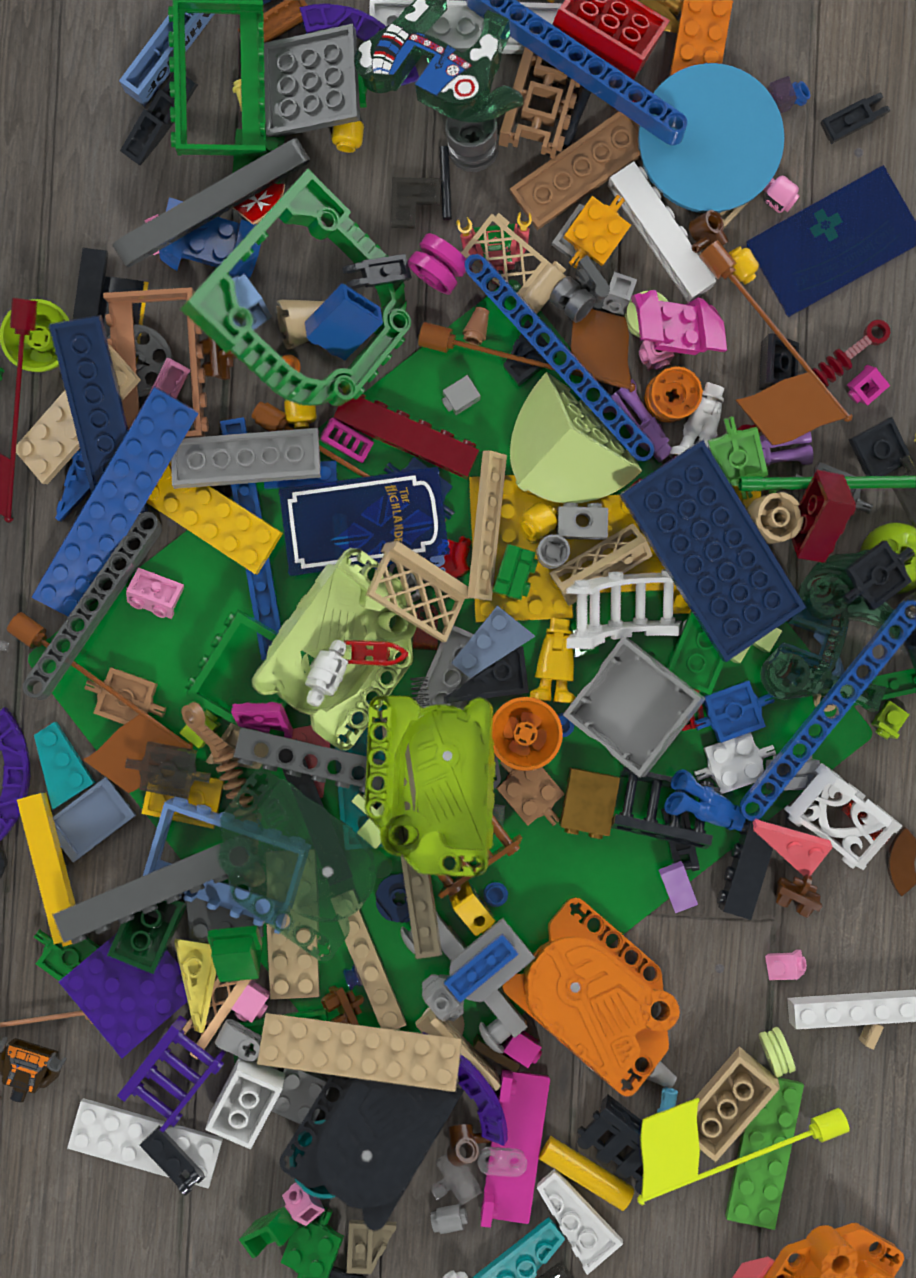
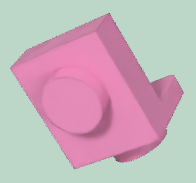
[765,950,807,980]

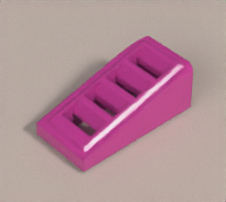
[319,418,374,463]

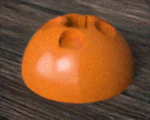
[492,697,563,771]

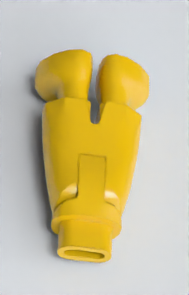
[529,618,576,703]

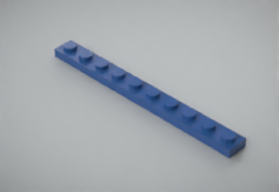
[220,417,281,661]

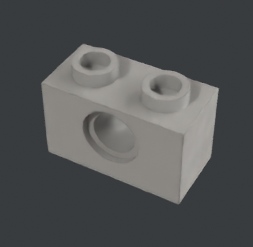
[557,503,608,540]

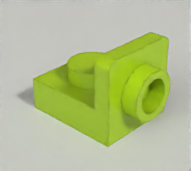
[871,700,910,740]

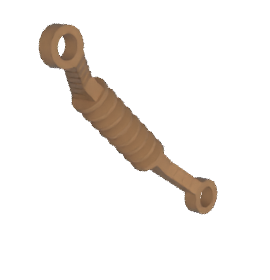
[182,702,264,887]

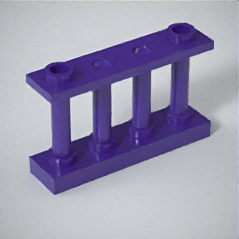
[117,1015,226,1133]

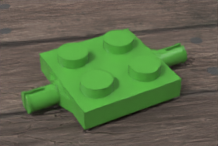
[708,417,768,499]

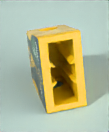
[449,880,495,936]

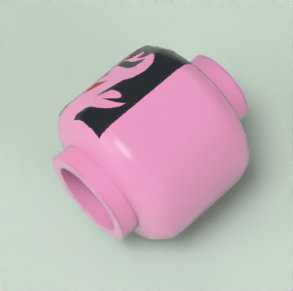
[763,175,800,213]

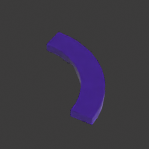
[300,3,419,87]
[0,707,30,841]
[422,1032,508,1146]

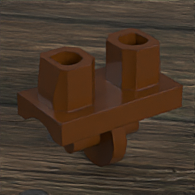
[199,336,237,380]
[775,874,823,918]
[320,985,364,1026]

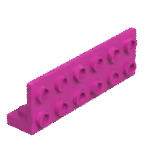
[480,1069,550,1228]

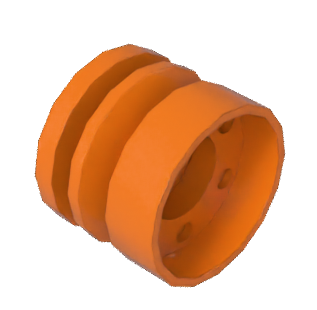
[644,366,703,423]

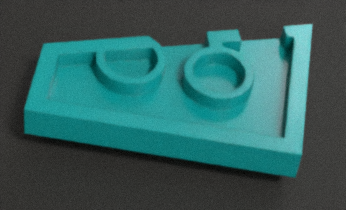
[34,722,96,810]

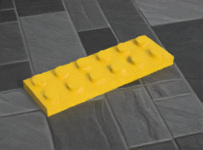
[146,461,283,574]

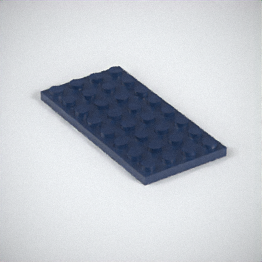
[619,440,806,662]

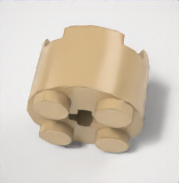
[747,492,803,544]

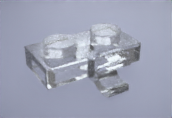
[431,1154,482,1206]

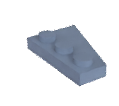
[451,606,535,678]

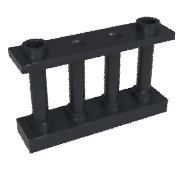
[611,766,720,849]

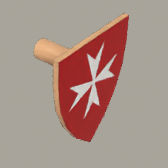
[232,184,285,225]

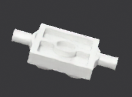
[694,732,776,794]

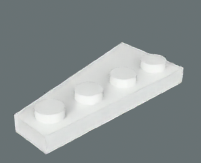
[537,1169,623,1275]

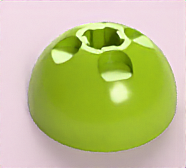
[0,299,69,372]
[860,523,916,594]

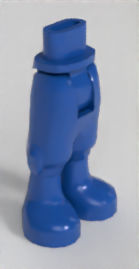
[664,769,746,831]

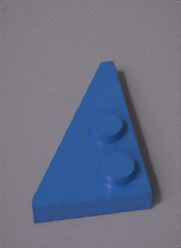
[55,449,91,522]

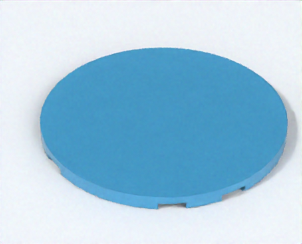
[638,63,784,213]

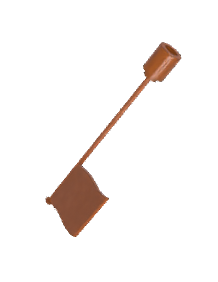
[699,240,853,446]
[418,309,636,392]
[7,612,193,793]

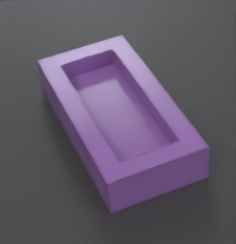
[659,861,698,913]

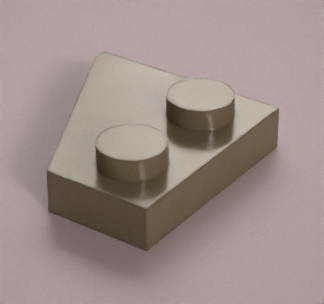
[347,1220,397,1274]

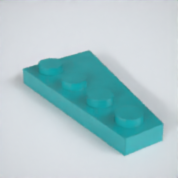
[472,1217,565,1278]

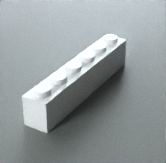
[608,162,716,303]
[788,990,916,1029]

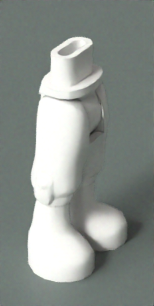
[669,382,724,459]

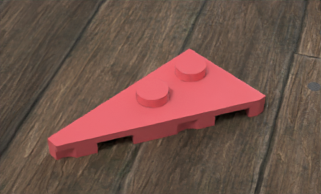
[753,819,833,876]

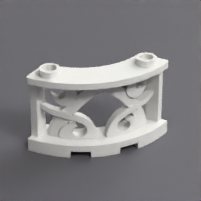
[784,763,902,870]

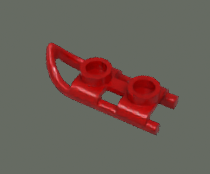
[344,640,409,666]

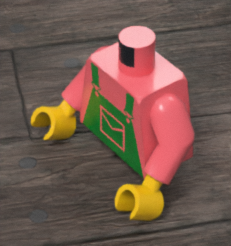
[456,212,532,284]

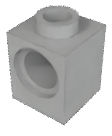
[441,375,481,415]

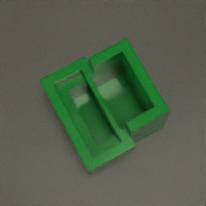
[207,925,262,982]

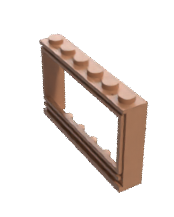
[103,288,209,438]

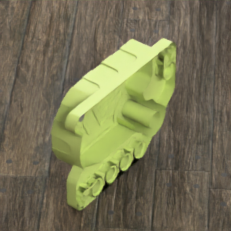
[252,548,417,750]

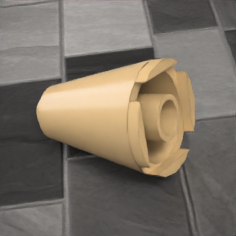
[276,299,324,349]

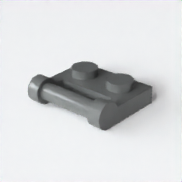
[575,255,610,309]

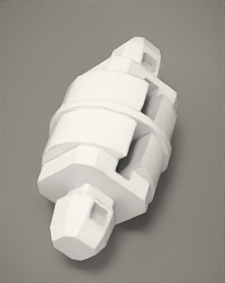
[305,640,348,707]

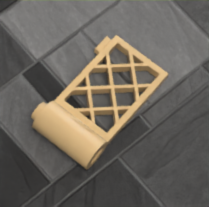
[461,213,566,314]

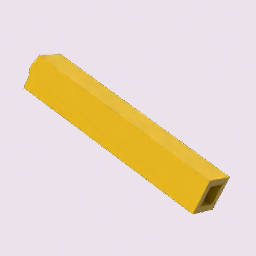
[17,793,76,946]

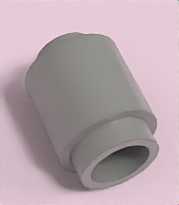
[431,1204,468,1234]

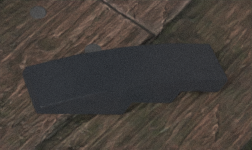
[120,73,198,165]

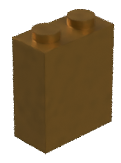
[559,768,620,839]

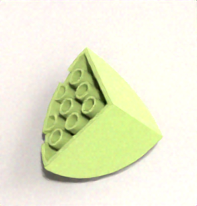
[510,372,642,503]

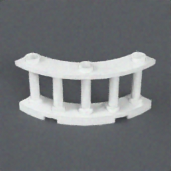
[567,569,682,649]

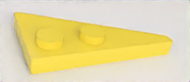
[174,939,216,1033]

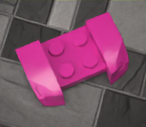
[631,290,727,355]

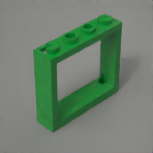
[185,609,315,731]

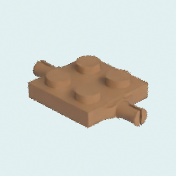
[85,667,166,725]
[496,761,564,826]

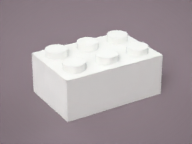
[205,1057,285,1149]

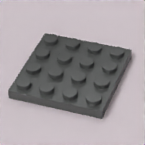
[264,24,361,137]

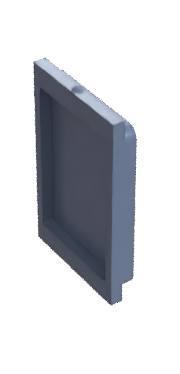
[53,777,136,863]

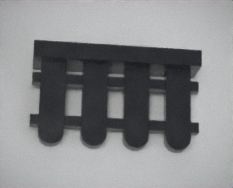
[577,1094,643,1195]

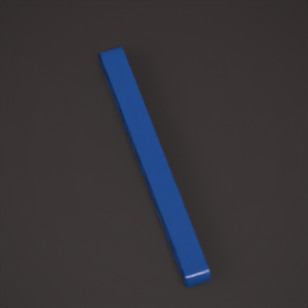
[466,0,688,145]
[464,254,655,461]
[740,600,916,821]

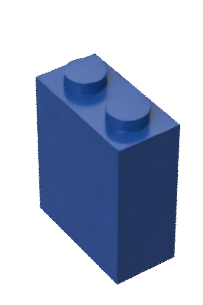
[305,283,383,361]

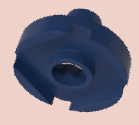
[376,872,410,923]

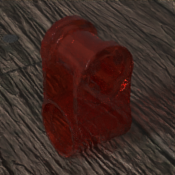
[413,604,438,651]

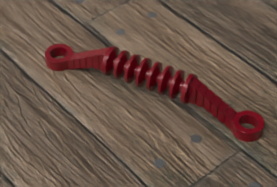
[737,320,890,433]

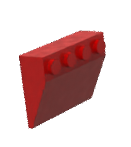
[552,0,670,80]

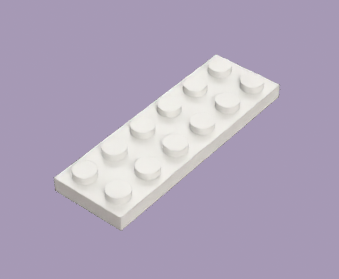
[67,1098,223,1188]

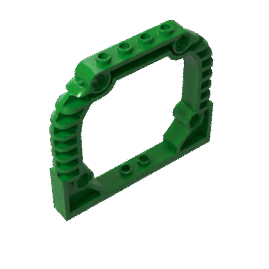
[180,169,411,406]

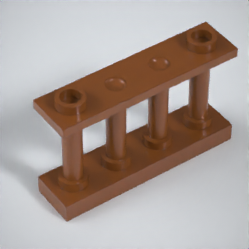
[437,814,522,898]

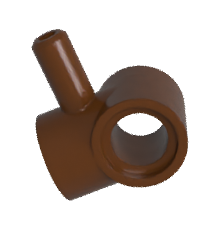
[689,210,729,253]
[447,1124,491,1167]

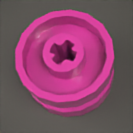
[407,233,466,295]

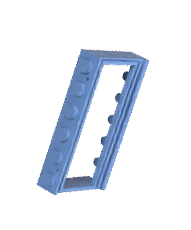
[143,797,310,934]

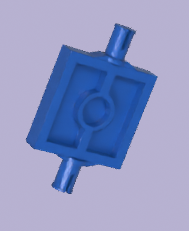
[694,681,774,743]

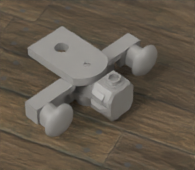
[400,912,535,1053]

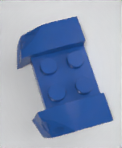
[159,197,261,280]

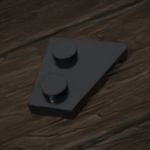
[503,320,557,386]

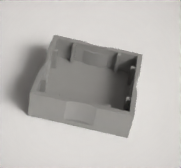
[563,637,706,777]

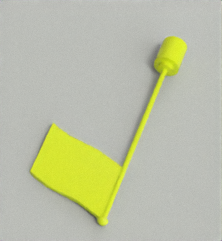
[637,1098,850,1205]

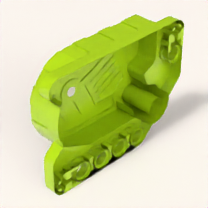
[365,696,495,876]

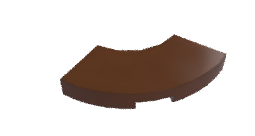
[888,827,916,896]

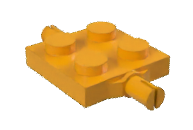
[563,195,631,268]

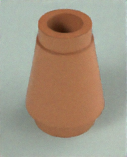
[463,307,489,346]

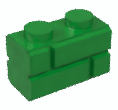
[493,544,538,601]

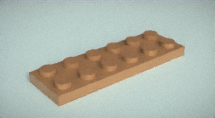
[509,111,641,230]

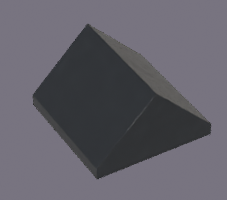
[759,333,799,390]

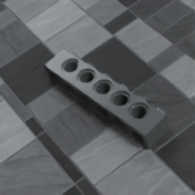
[234,727,385,792]

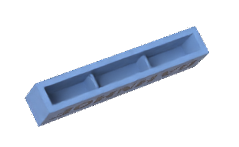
[119,13,214,106]

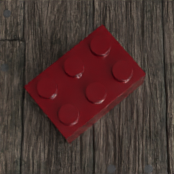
[791,470,856,563]

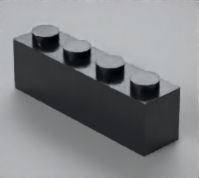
[717,819,779,920]

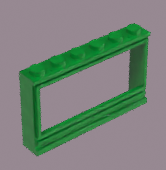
[168,0,266,157]

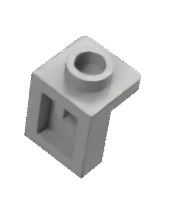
[602,272,637,315]

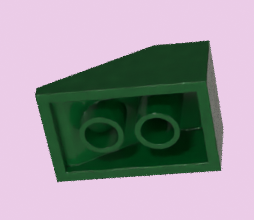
[107,900,187,974]

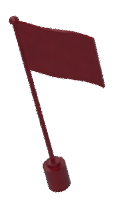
[0,298,38,523]

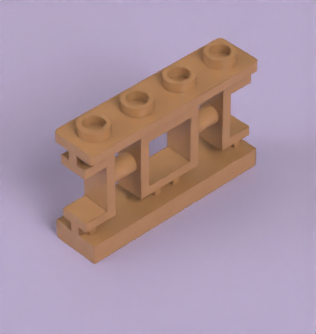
[498,47,580,159]

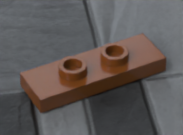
[238,0,308,43]

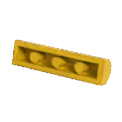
[539,1135,634,1211]

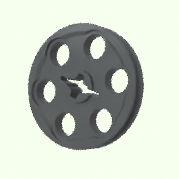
[107,325,173,399]

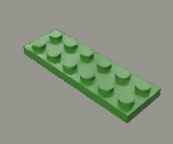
[725,1077,804,1230]

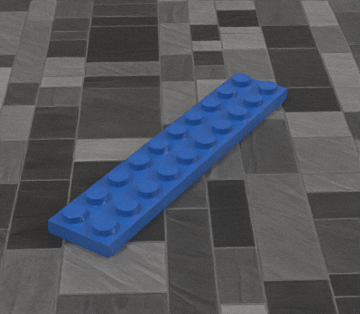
[31,386,199,617]

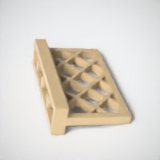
[366,541,469,642]

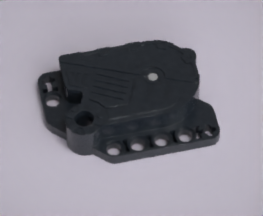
[279,1075,464,1231]

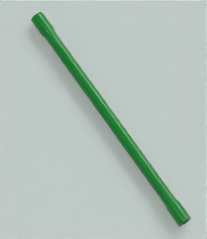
[738,476,916,491]

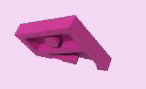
[231,702,293,738]

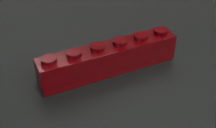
[334,394,479,480]

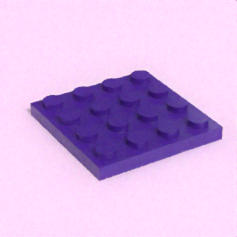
[58,933,188,1058]

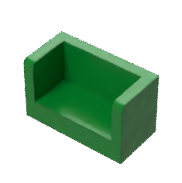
[238,1206,299,1258]

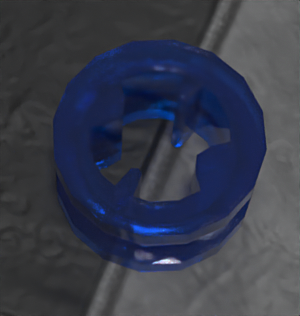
[343,965,363,990]

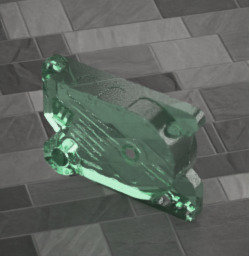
[216,769,393,961]

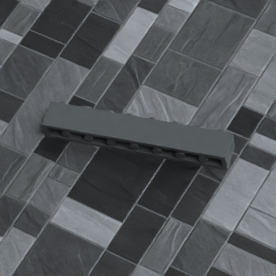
[52,835,255,945]

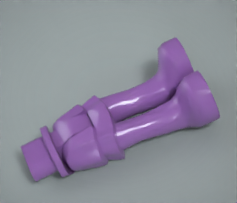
[604,379,672,462]
[760,432,813,467]

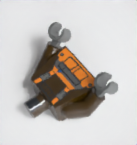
[0,1037,67,1103]

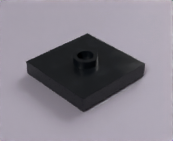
[848,417,913,476]

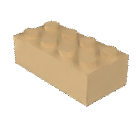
[694,1047,779,1162]

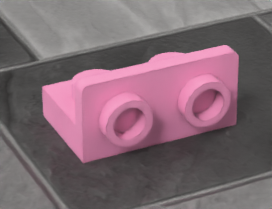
[126,568,184,619]

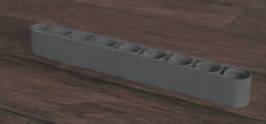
[112,138,310,268]
[23,512,162,700]

